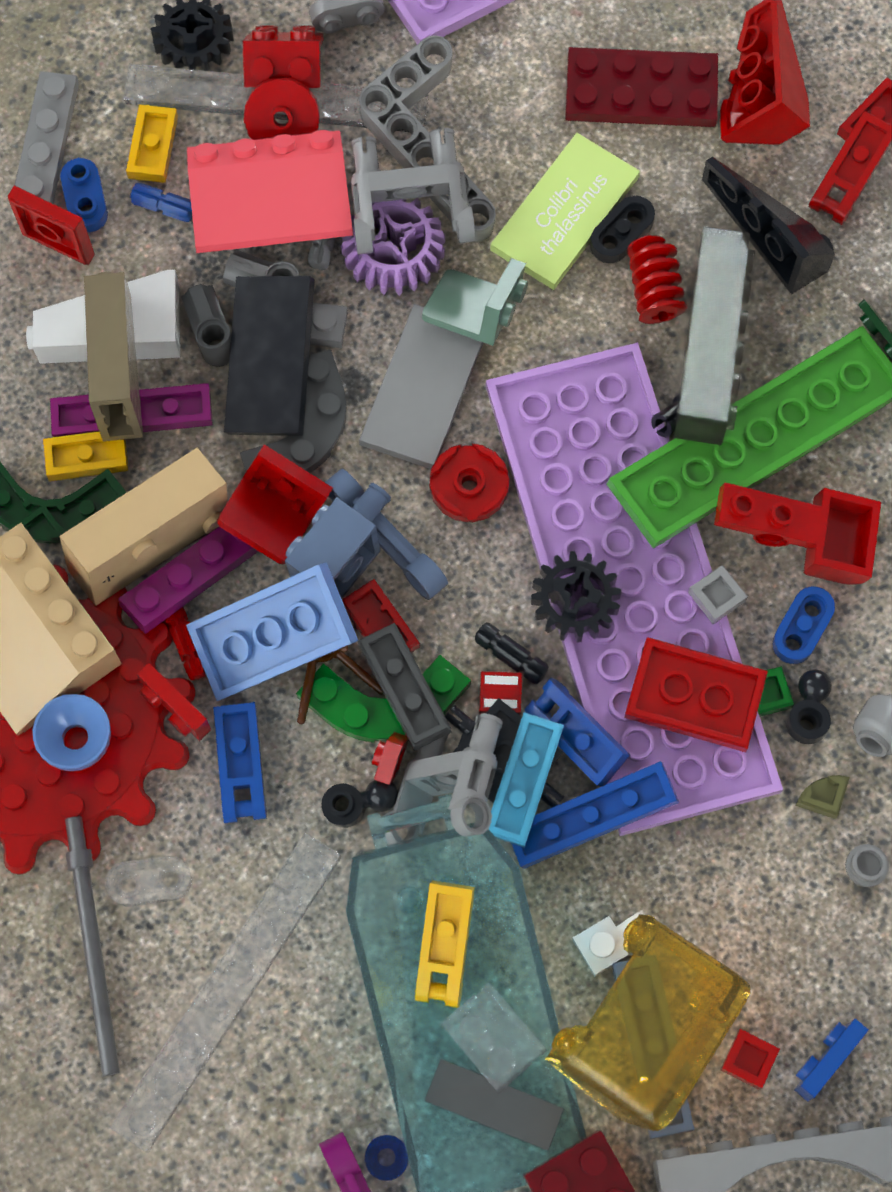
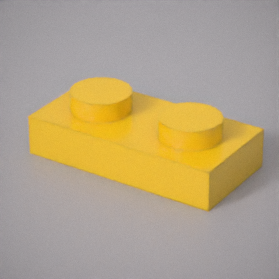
[126,104,178,183]
[43,431,129,482]

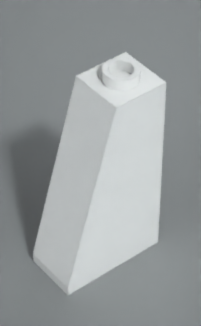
[26,269,180,364]

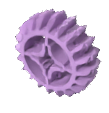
[341,198,445,296]

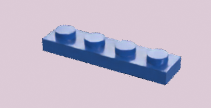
[511,761,680,869]

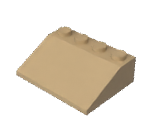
[0,523,122,736]

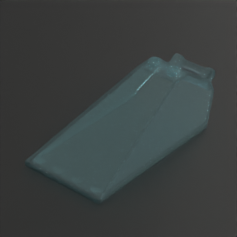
[346,794,586,1192]

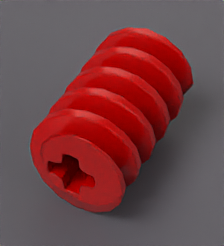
[627,235,687,324]

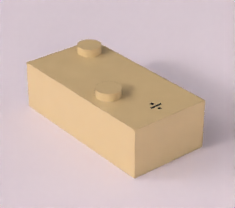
[59,447,228,606]

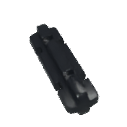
[475,622,549,684]

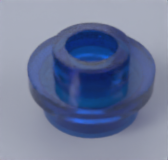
[365,1135,409,1181]

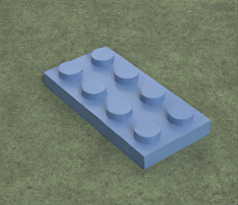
[186,562,359,701]

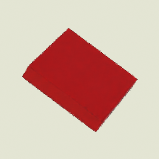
[7,185,95,265]

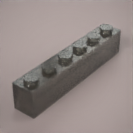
[674,226,755,445]

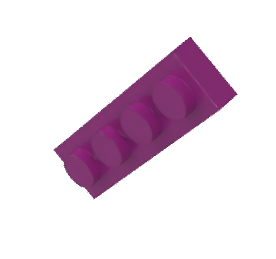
[50,383,213,437]
[118,527,259,634]

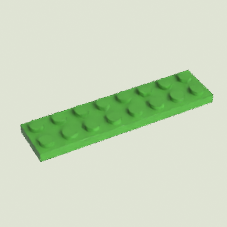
[606,325,892,549]

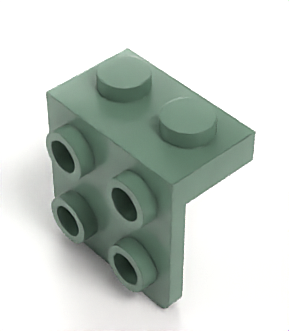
[422,258,528,346]

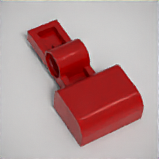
[714,482,881,585]

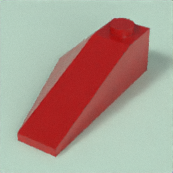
[720,0,810,145]

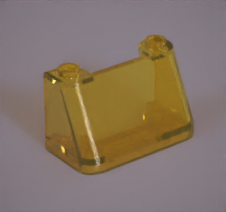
[545,914,751,1131]

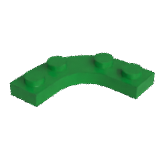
[296,655,471,743]

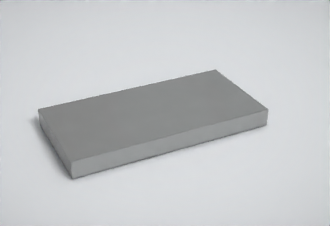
[359,304,483,469]

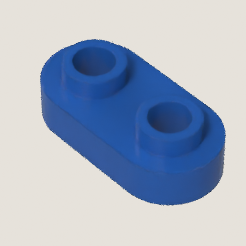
[60,158,108,233]
[772,586,835,664]

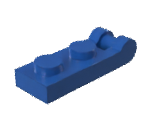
[525,678,630,786]
[213,702,267,823]

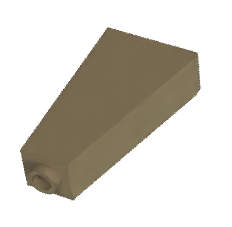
[84,271,143,442]

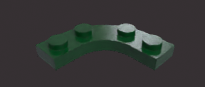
[0,462,127,543]

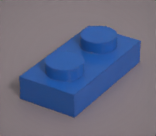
[794,1019,869,1102]

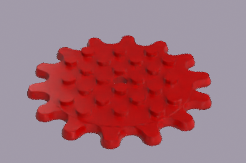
[0,564,196,875]

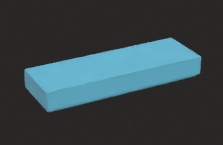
[484,712,564,847]

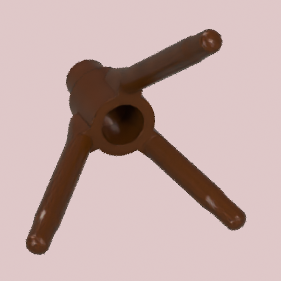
[297,646,384,725]

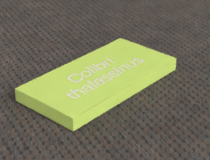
[490,133,640,290]

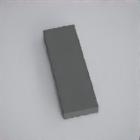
[358,623,452,751]
[424,1059,564,1152]

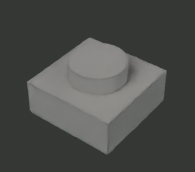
[310,302,348,349]
[688,565,748,624]

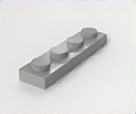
[15,71,79,203]

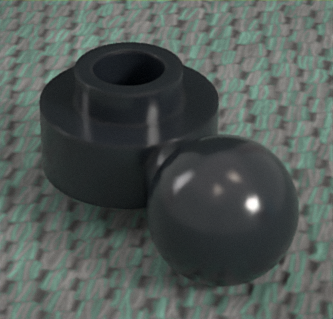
[786,669,832,744]
[321,780,399,828]

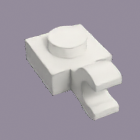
[572,910,651,977]

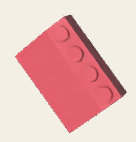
[187,130,353,253]

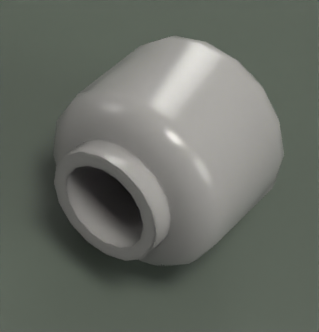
[853,694,892,757]

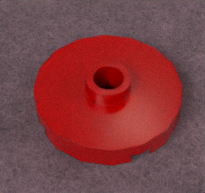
[244,77,320,140]
[429,444,509,523]

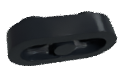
[590,196,655,263]

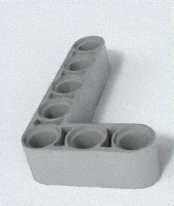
[359,35,496,242]

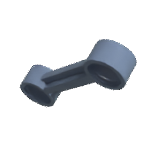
[325,469,448,600]

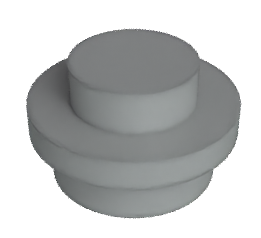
[845,844,889,887]

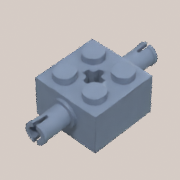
[285,483,391,599]

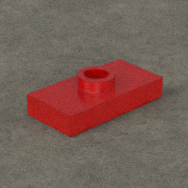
[342,579,420,653]

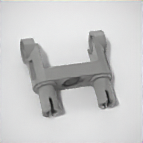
[351,128,475,255]
[380,713,503,848]

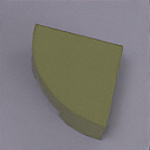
[795,775,850,819]

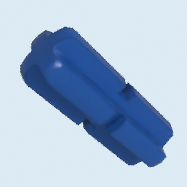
[130,182,192,222]

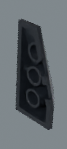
[702,157,835,294]

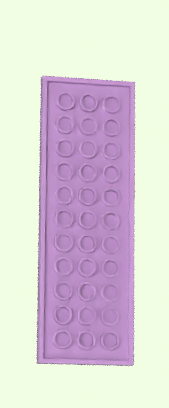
[486,343,783,836]

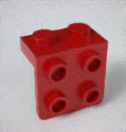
[243,25,324,88]
[217,444,333,565]

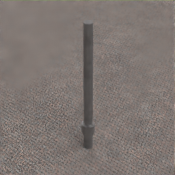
[65,817,120,1076]

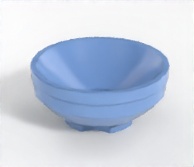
[32,694,111,771]

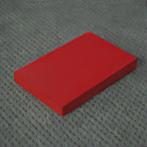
[624,637,768,752]

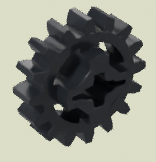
[151,0,234,75]
[531,551,622,643]

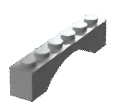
[653,1116,892,1192]

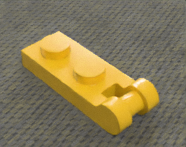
[415,880,475,1008]

